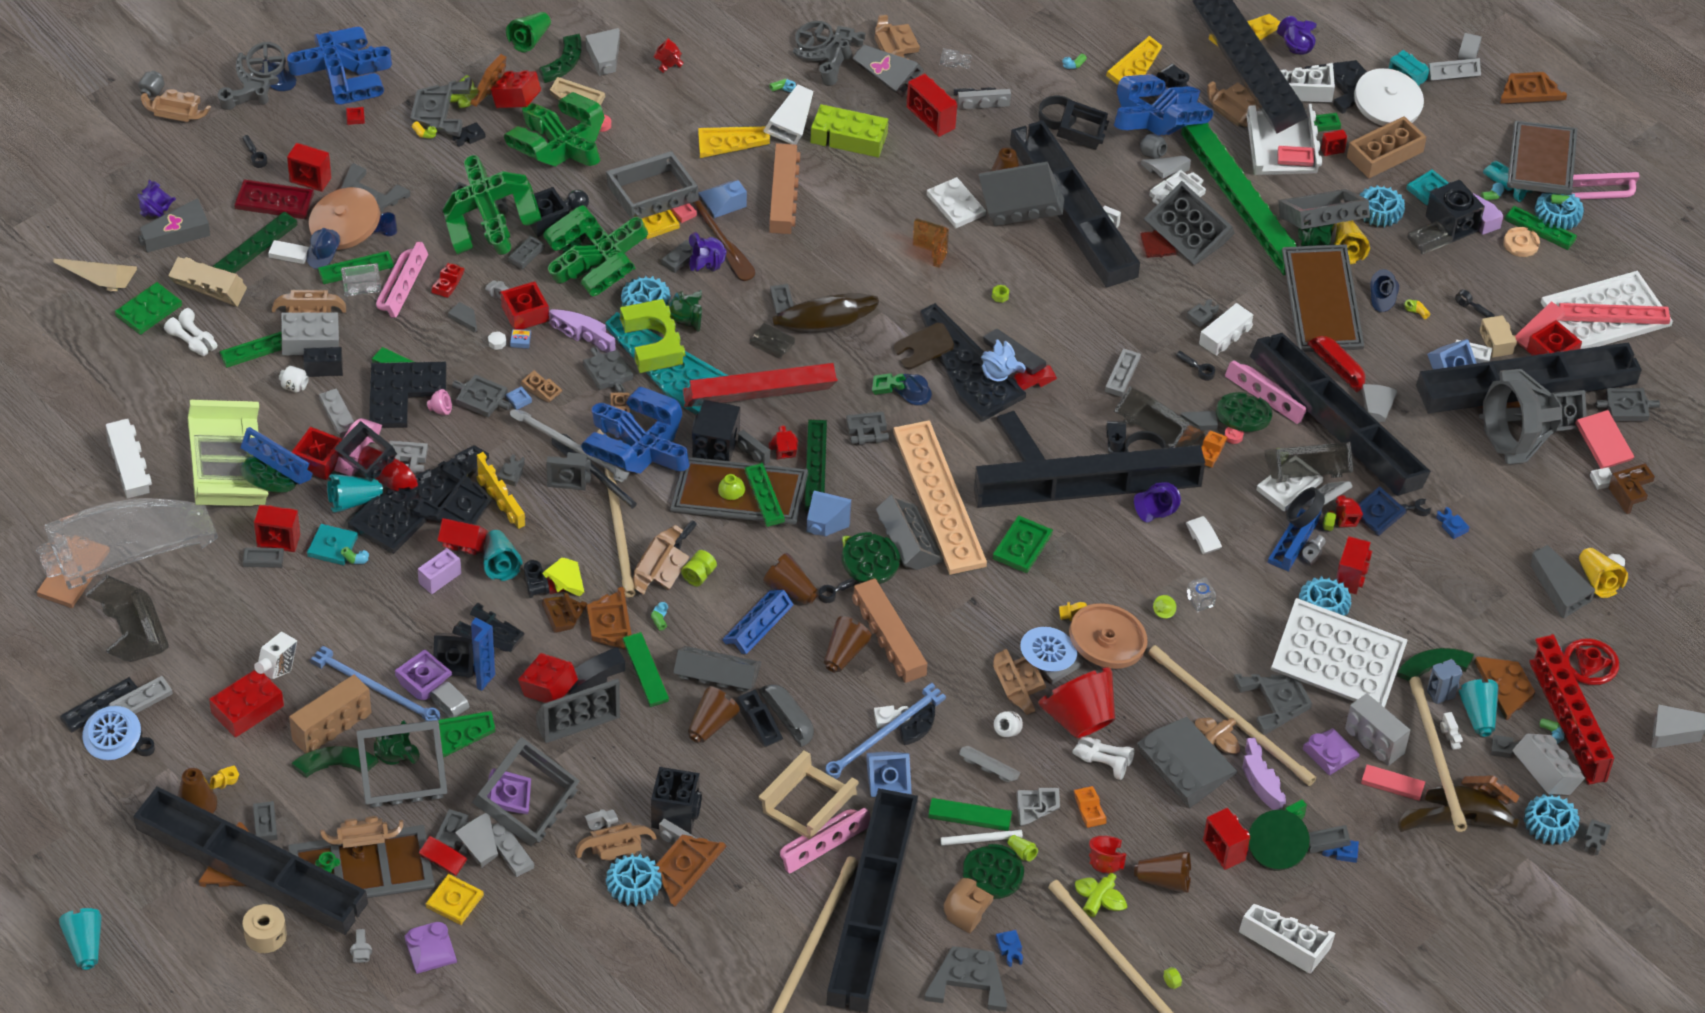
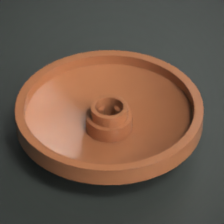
[309,187,380,250]
[1069,604,1147,669]

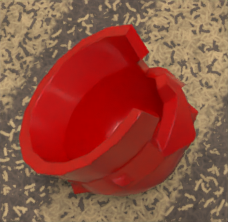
[1089,836,1126,874]

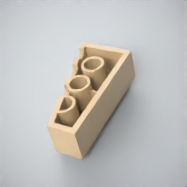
[168,257,247,307]

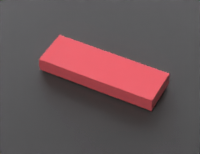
[1515,301,1565,350]
[1361,765,1425,801]

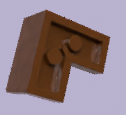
[1608,463,1655,514]

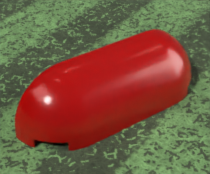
[1307,336,1366,393]
[358,446,418,491]

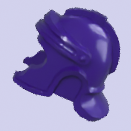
[1277,16,1317,55]
[137,180,176,217]
[689,232,726,272]
[1134,482,1181,523]

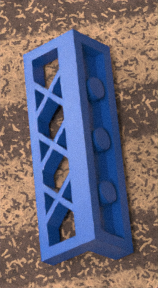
[240,427,313,484]
[1268,508,1322,572]
[722,590,794,654]
[471,618,495,691]

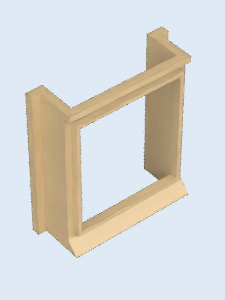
[759,750,859,839]

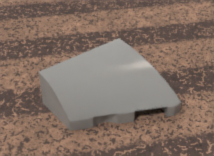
[1141,156,1191,179]
[1362,384,1397,422]
[1016,788,1060,826]
[455,813,498,868]

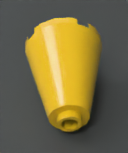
[1334,220,1370,264]
[1579,548,1628,598]

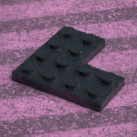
[369,361,447,428]

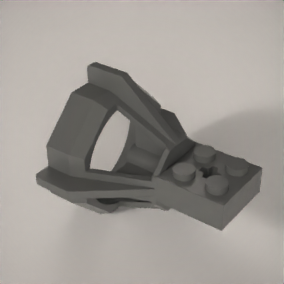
[1479,369,1587,464]

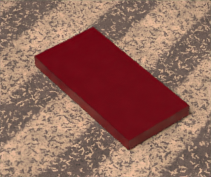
[234,179,314,219]

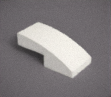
[1186,516,1222,555]

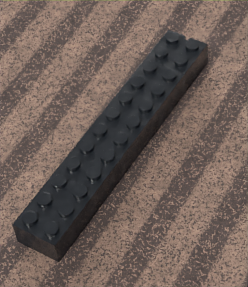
[1192,0,1308,134]
[1010,120,1140,288]
[1250,332,1431,496]
[1416,342,1642,414]
[974,445,1205,508]
[133,786,368,935]
[826,788,918,1013]

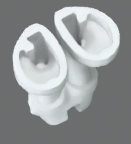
[164,308,217,356]
[1073,737,1135,780]

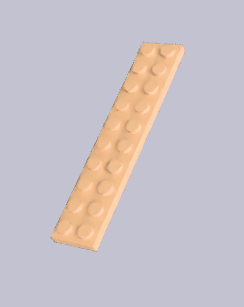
[893,420,987,575]

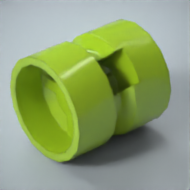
[681,550,717,587]

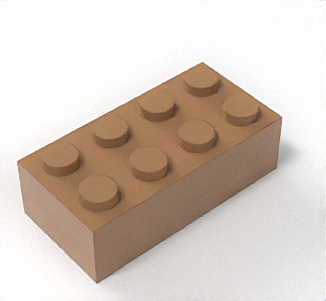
[1347,116,1427,178]
[289,674,372,754]

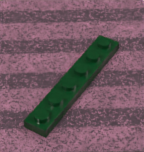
[212,212,298,274]
[805,419,827,511]

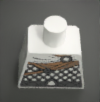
[254,632,297,679]

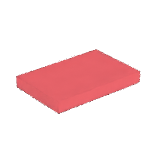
[1575,410,1634,469]

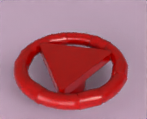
[1563,638,1619,685]

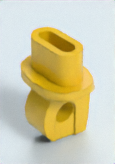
[1059,602,1087,621]
[210,765,239,789]

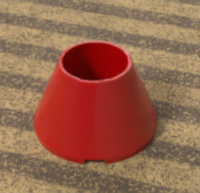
[1038,667,1115,739]

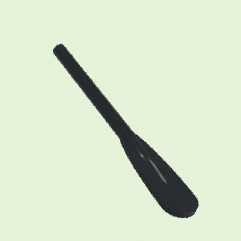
[551,434,637,509]

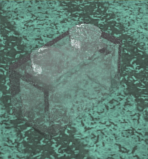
[341,263,381,296]

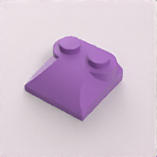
[395,650,452,700]
[1303,728,1360,776]
[487,768,531,814]
[404,922,457,974]

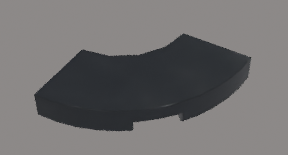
[899,704,935,745]

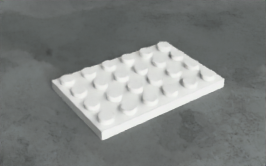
[1541,271,1673,349]
[1270,598,1407,708]

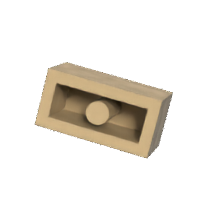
[1480,315,1517,358]

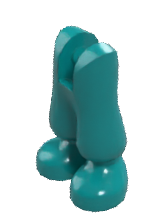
[1483,161,1533,202]

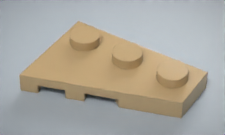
[550,77,605,105]

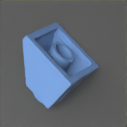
[698,180,747,218]
[1427,339,1477,369]
[807,491,851,536]
[866,752,912,797]

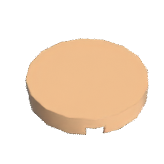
[1503,227,1540,257]

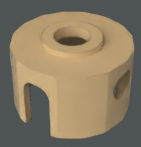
[243,904,287,953]

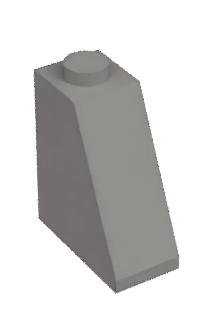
[586,28,620,76]
[1651,705,1705,748]

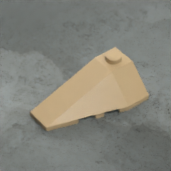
[54,259,137,291]

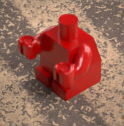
[653,38,684,73]
[768,426,798,460]
[1329,495,1363,527]

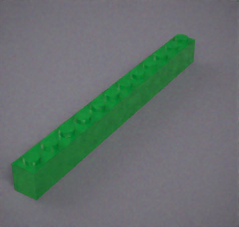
[1181,123,1297,276]

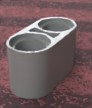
[1458,33,1482,60]
[430,681,470,718]

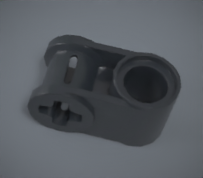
[1157,64,1190,88]
[1106,421,1126,454]
[524,560,550,598]

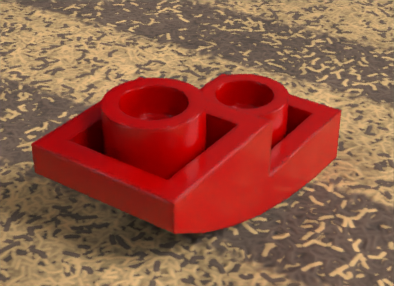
[431,263,465,298]
[1014,365,1057,390]
[419,836,467,876]

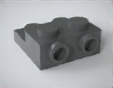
[546,452,591,491]

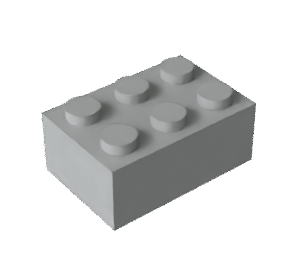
[281,313,339,355]
[1345,693,1410,766]
[1512,734,1585,795]

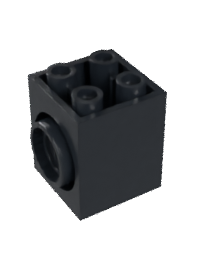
[1425,179,1485,243]
[692,400,740,461]
[651,767,702,834]

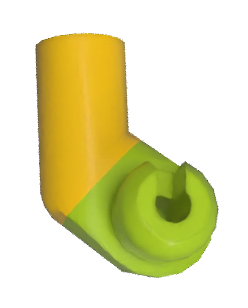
[411,122,437,139]
[1404,299,1430,319]

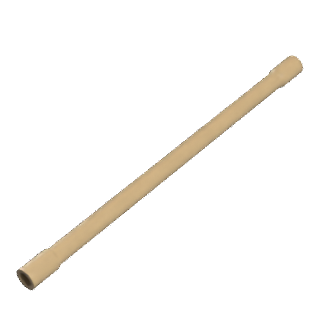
[597,429,636,597]
[1148,645,1316,786]
[1409,677,1467,832]
[771,857,859,1013]
[1048,880,1173,1013]

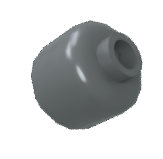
[138,71,165,98]
[1140,134,1167,159]

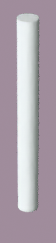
[940,830,1022,846]

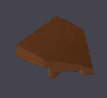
[542,592,587,633]

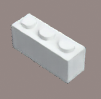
[1199,303,1253,355]

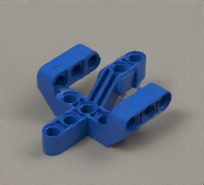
[287,27,392,104]
[1114,74,1213,136]
[581,387,689,474]

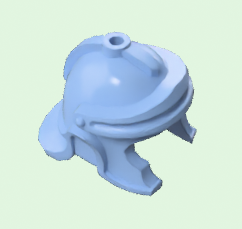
[981,339,1026,381]

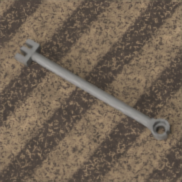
[510,410,630,482]

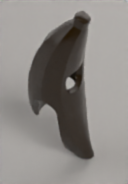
[772,293,879,332]
[1398,785,1519,832]

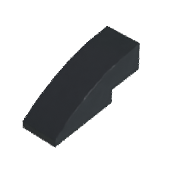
[569,647,625,695]
[735,689,783,747]

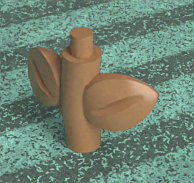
[1195,717,1240,754]

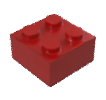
[1320,129,1347,156]

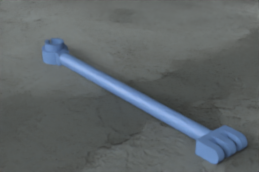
[310,646,440,721]
[825,683,946,779]

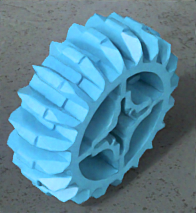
[1360,185,1405,228]
[1535,192,1584,230]
[621,275,671,307]
[1299,576,1351,616]
[1524,794,1580,845]
[606,853,662,906]

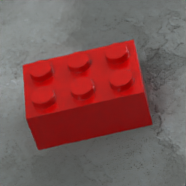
[907,73,957,137]
[209,670,284,738]

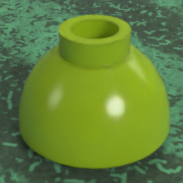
[718,474,745,500]

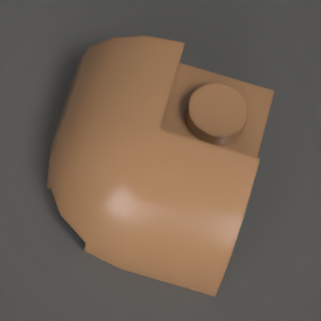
[944,878,993,934]

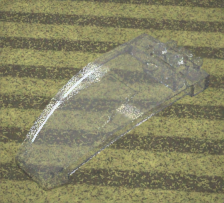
[36,498,218,590]

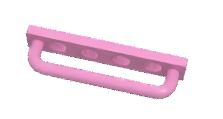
[1572,172,1639,200]
[376,242,428,317]
[1225,361,1306,424]
[780,808,870,874]

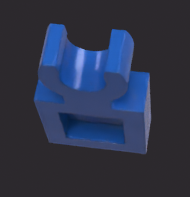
[1436,507,1470,539]
[1322,840,1359,863]
[996,930,1023,967]

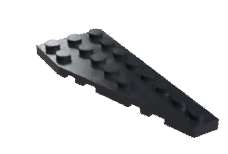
[920,303,1026,422]
[348,445,489,554]

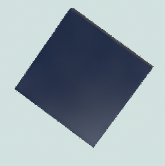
[1358,486,1406,536]

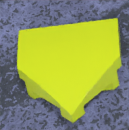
[542,558,584,596]

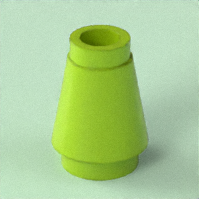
[1008,835,1038,862]

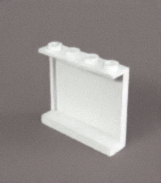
[1246,104,1322,175]

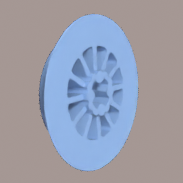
[1021,627,1077,671]
[83,706,141,760]

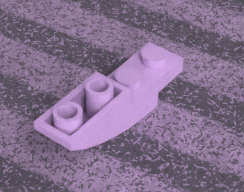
[549,309,615,353]
[1242,738,1286,810]

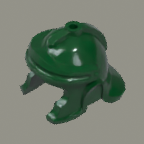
[1298,221,1336,246]
[667,290,702,332]
[374,720,420,765]

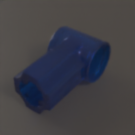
[374,212,398,236]

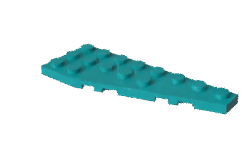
[605,312,728,415]

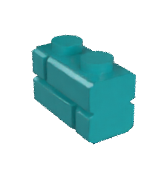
[1388,50,1429,86]

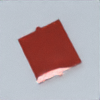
[1140,230,1176,258]

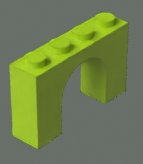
[620,299,685,373]

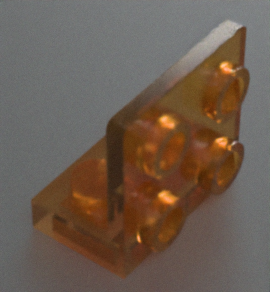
[913,218,949,268]

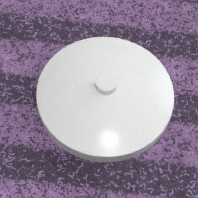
[1354,68,1424,126]

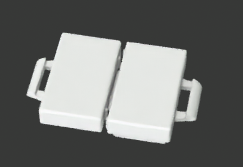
[1149,170,1206,205]

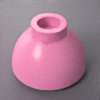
[427,389,452,415]

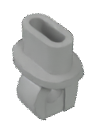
[485,280,509,300]
[1302,535,1326,566]
[585,809,618,830]
[350,929,372,963]

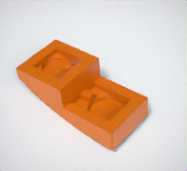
[1201,431,1227,468]
[1074,786,1106,828]

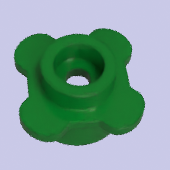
[315,852,340,873]

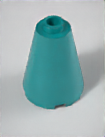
[327,474,383,513]
[484,530,523,581]
[1458,679,1499,737]
[59,908,102,970]

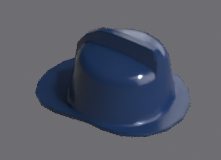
[259,59,297,91]
[306,228,340,269]
[1370,269,1399,312]
[894,374,932,405]

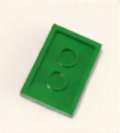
[115,282,182,335]
[993,515,1053,574]

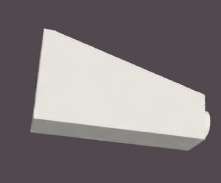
[764,85,814,145]

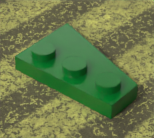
[438,711,495,758]

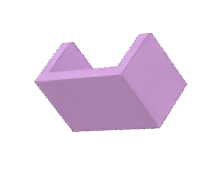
[418,548,461,594]

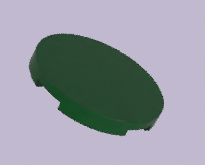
[1216,392,1273,432]
[240,456,297,492]
[841,532,900,584]
[1248,810,1310,871]
[962,844,1024,899]

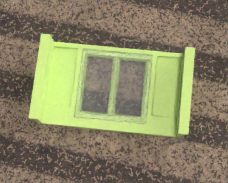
[188,400,268,506]

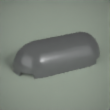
[759,684,814,747]

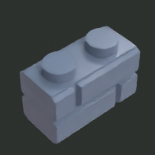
[1427,659,1462,704]

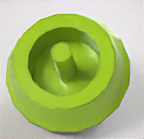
[1153,595,1177,619]

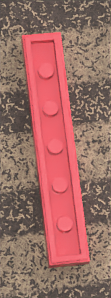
[1559,303,1670,324]

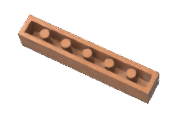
[769,143,800,234]
[852,579,927,683]

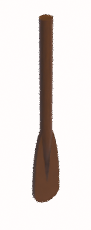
[693,200,755,281]

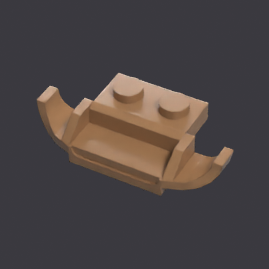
[874,15,920,59]
[1207,81,1259,127]
[141,89,211,122]
[272,290,346,313]
[633,525,689,594]
[993,649,1046,715]
[320,816,403,848]
[575,822,657,860]

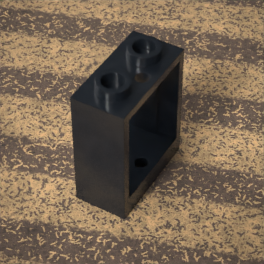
[1056,99,1109,150]
[334,421,397,482]

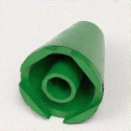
[506,12,551,52]

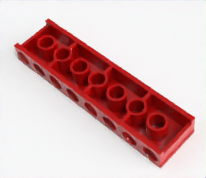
[683,363,838,407]
[1529,634,1615,785]

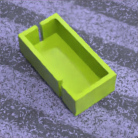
[811,104,889,158]

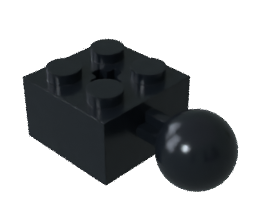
[530,187,589,237]

